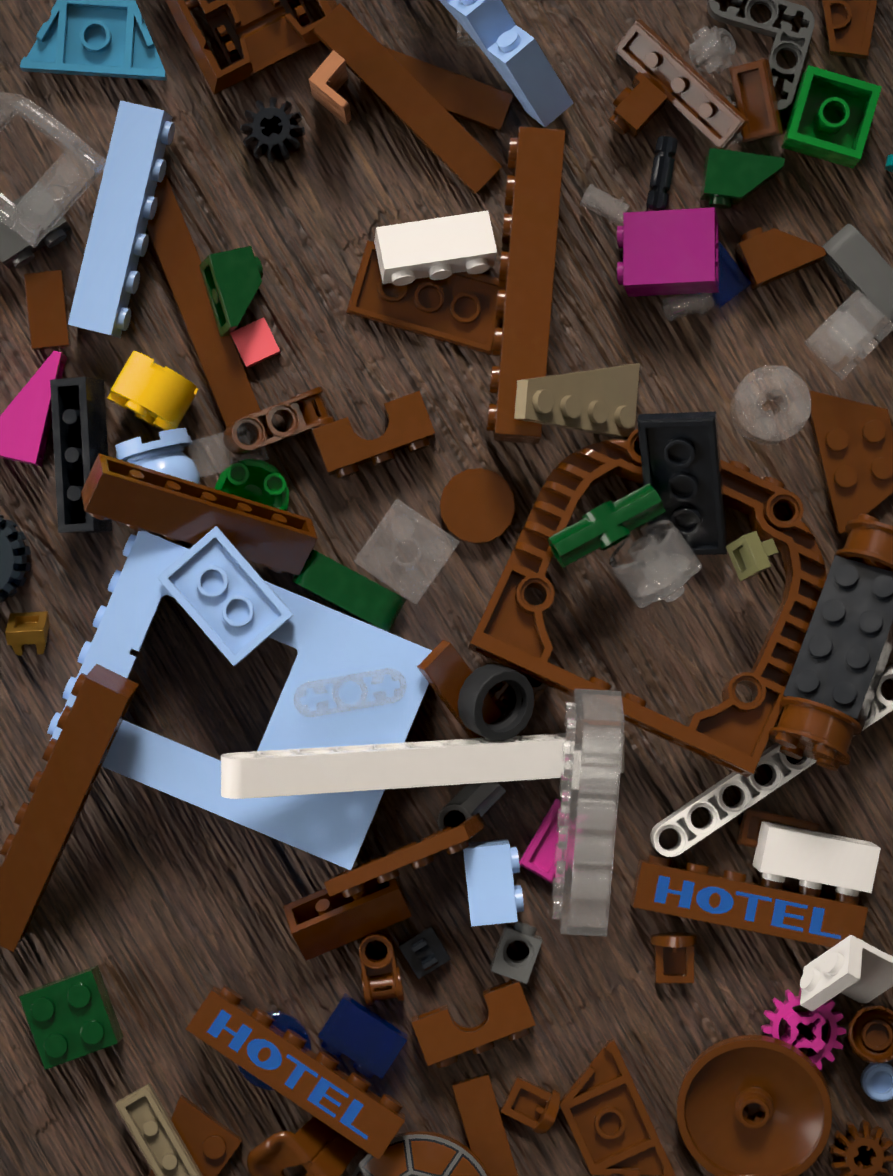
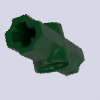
[547,483,666,569]

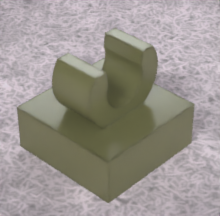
[726,531,779,582]

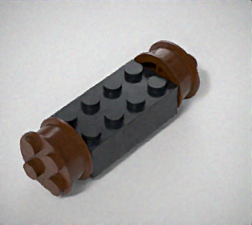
[768,514,893,771]

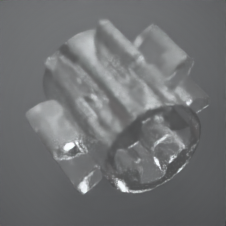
[689,26,736,74]

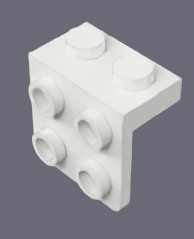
[800,935,893,1011]

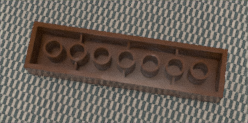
[487,126,565,444]

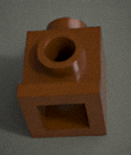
[608,71,667,138]

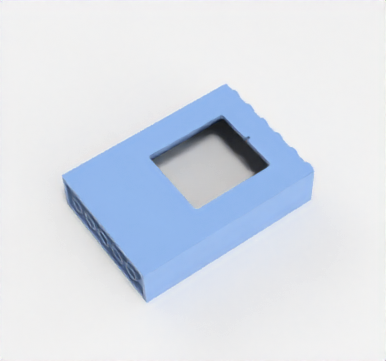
[47,531,432,870]

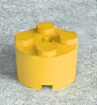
[107,351,199,431]

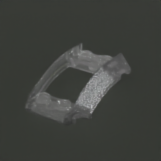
[0,92,106,248]

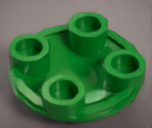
[215,459,289,511]

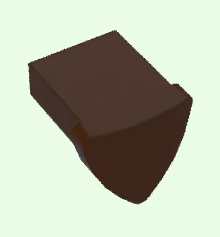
[651,932,697,983]
[500,1076,560,1135]

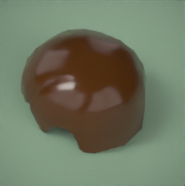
[847,1005,893,1064]

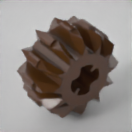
[828,1120,893,1176]

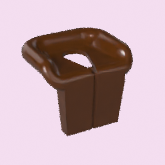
[247,1116,360,1176]

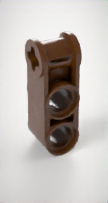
[223,386,335,455]

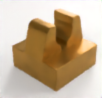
[5,611,50,656]

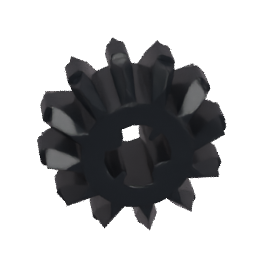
[240,97,305,163]

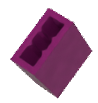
[617,207,719,297]

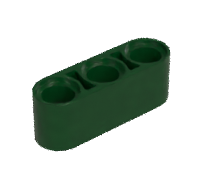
[292,549,407,632]

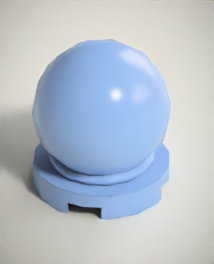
[115,428,200,484]

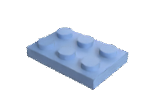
[157,526,294,666]

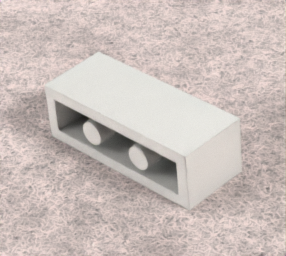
[374,211,497,286]
[753,821,881,896]

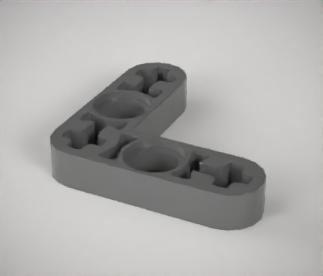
[707,0,815,113]

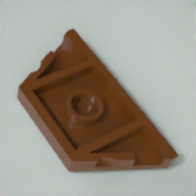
[804,391,893,534]
[559,1038,676,1176]

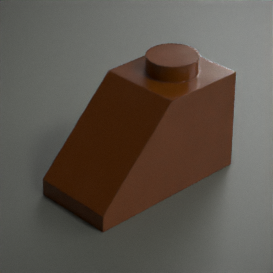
[734,227,827,290]

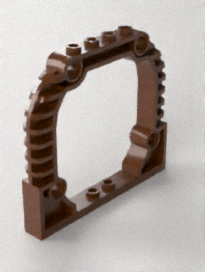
[468,429,827,777]

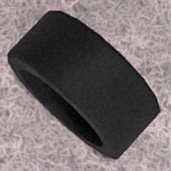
[458,664,535,741]

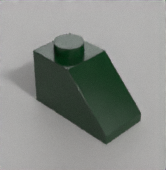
[700,148,785,209]
[199,246,263,337]

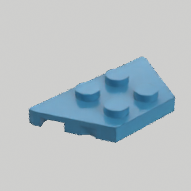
[20,0,167,81]

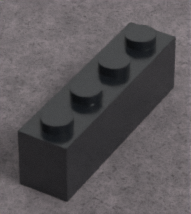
[50,377,112,534]

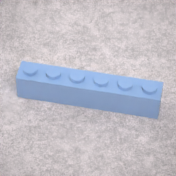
[68,100,175,338]

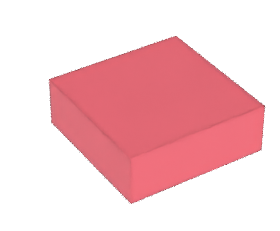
[230,317,281,368]

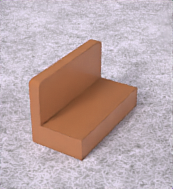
[309,50,351,125]

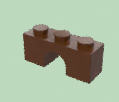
[312,390,435,479]
[411,979,536,1068]

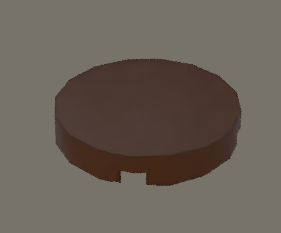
[440,468,515,544]

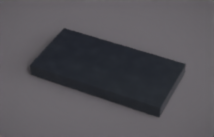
[637,411,728,556]

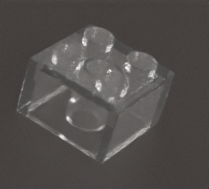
[353,499,460,606]

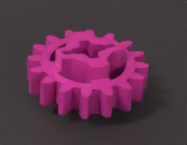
[761,987,846,1070]

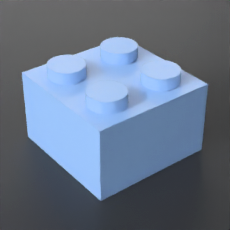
[463,839,524,927]

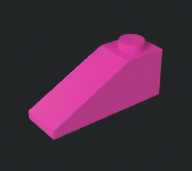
[0,351,67,467]

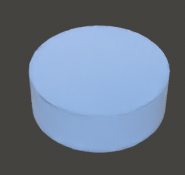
[860,1063,893,1102]

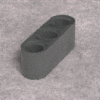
[821,224,893,330]

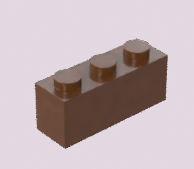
[283,877,412,961]

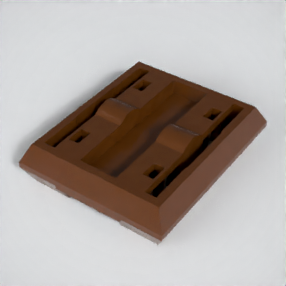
[165,0,337,95]

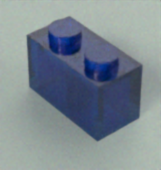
[317,993,408,1079]

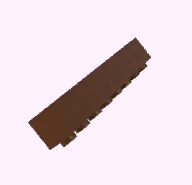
[0,664,139,952]

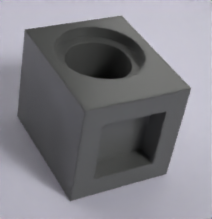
[490,921,543,984]

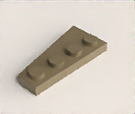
[514,363,640,439]

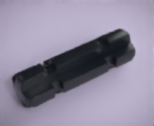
[646,136,678,211]

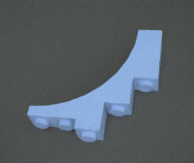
[439,0,574,127]

